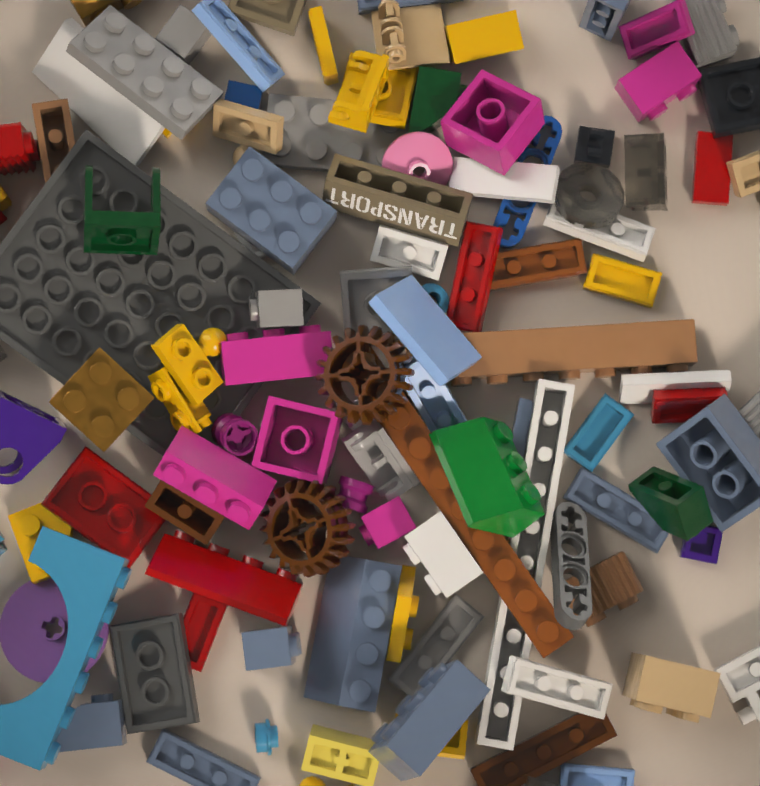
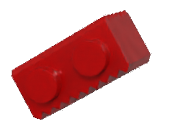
[0,122,41,176]

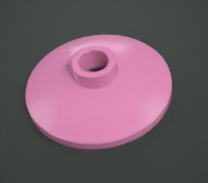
[381,131,453,186]

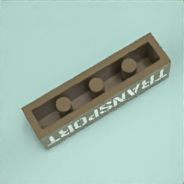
[322,153,473,247]

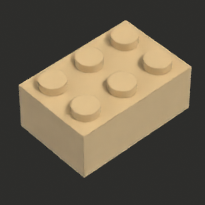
[622,652,721,723]

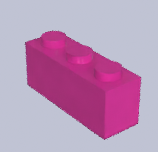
[220,325,332,386]
[153,425,277,530]

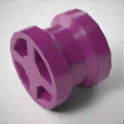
[335,476,375,514]

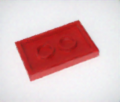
[41,446,166,568]

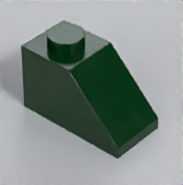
[408,66,467,133]
[628,466,713,541]

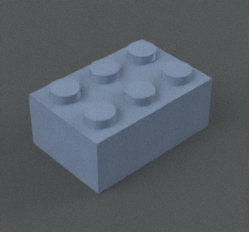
[205,146,337,275]
[656,393,760,532]
[368,660,491,781]

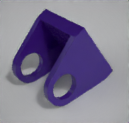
[0,390,67,485]

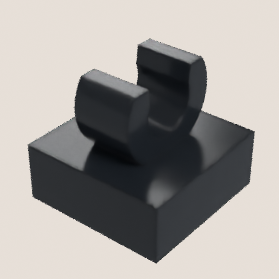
[574,126,615,168]

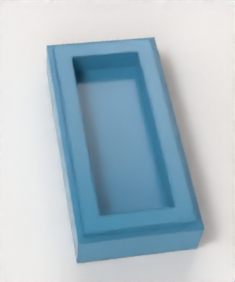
[564,393,634,472]

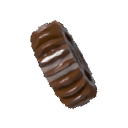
[315,325,415,425]
[259,479,356,577]

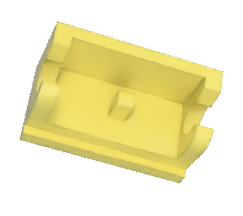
[301,724,379,786]

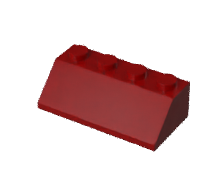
[145,530,303,626]

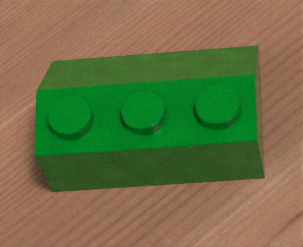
[429,417,545,538]

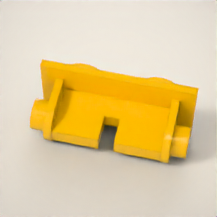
[148,366,212,434]

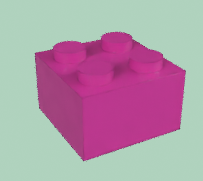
[440,69,545,175]
[251,395,343,484]

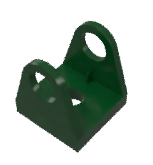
[84,165,161,255]

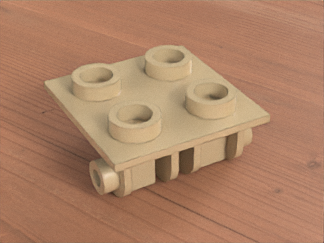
[371,0,450,70]

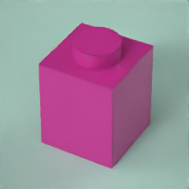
[358,496,417,550]

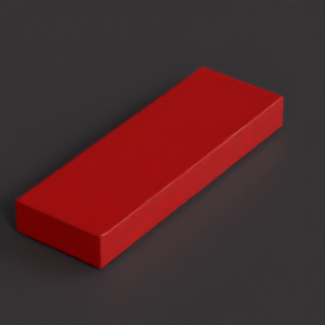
[446,221,503,332]

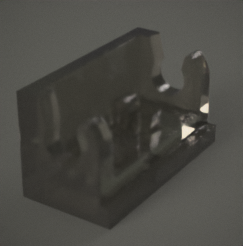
[624,133,668,211]

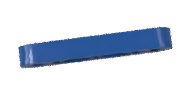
[493,116,562,248]

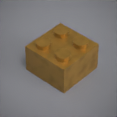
[49,347,155,452]

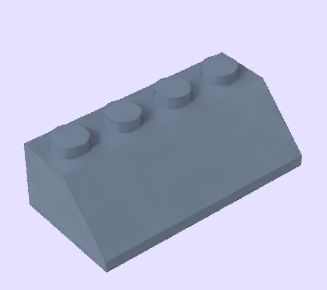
[304,556,402,712]

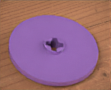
[0,578,109,683]

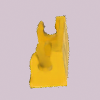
[444,10,524,65]
[328,50,389,133]

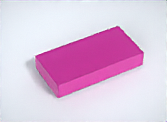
[618,0,696,60]

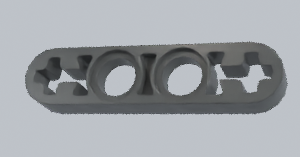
[550,502,593,630]

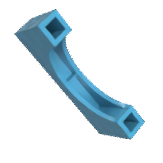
[0,526,132,771]

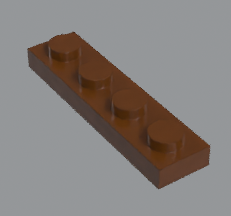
[470,713,617,786]

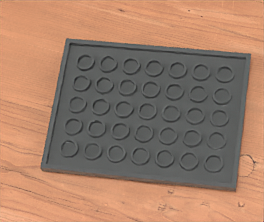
[0,129,321,456]

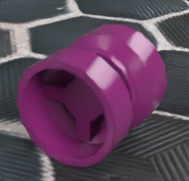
[212,413,258,456]

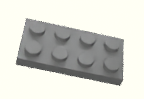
[66,5,224,140]
[262,93,410,172]

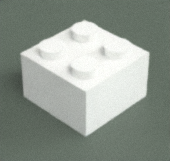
[403,511,483,598]

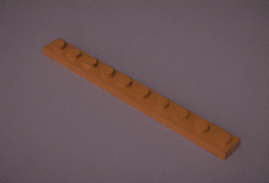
[342,347,574,659]

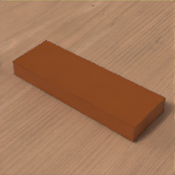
[490,238,587,291]

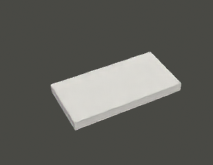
[32,17,165,166]

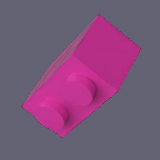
[615,41,702,123]

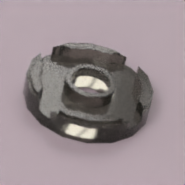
[554,162,625,229]

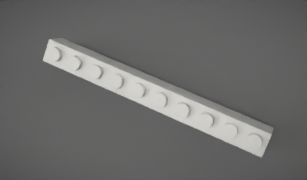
[475,379,575,751]

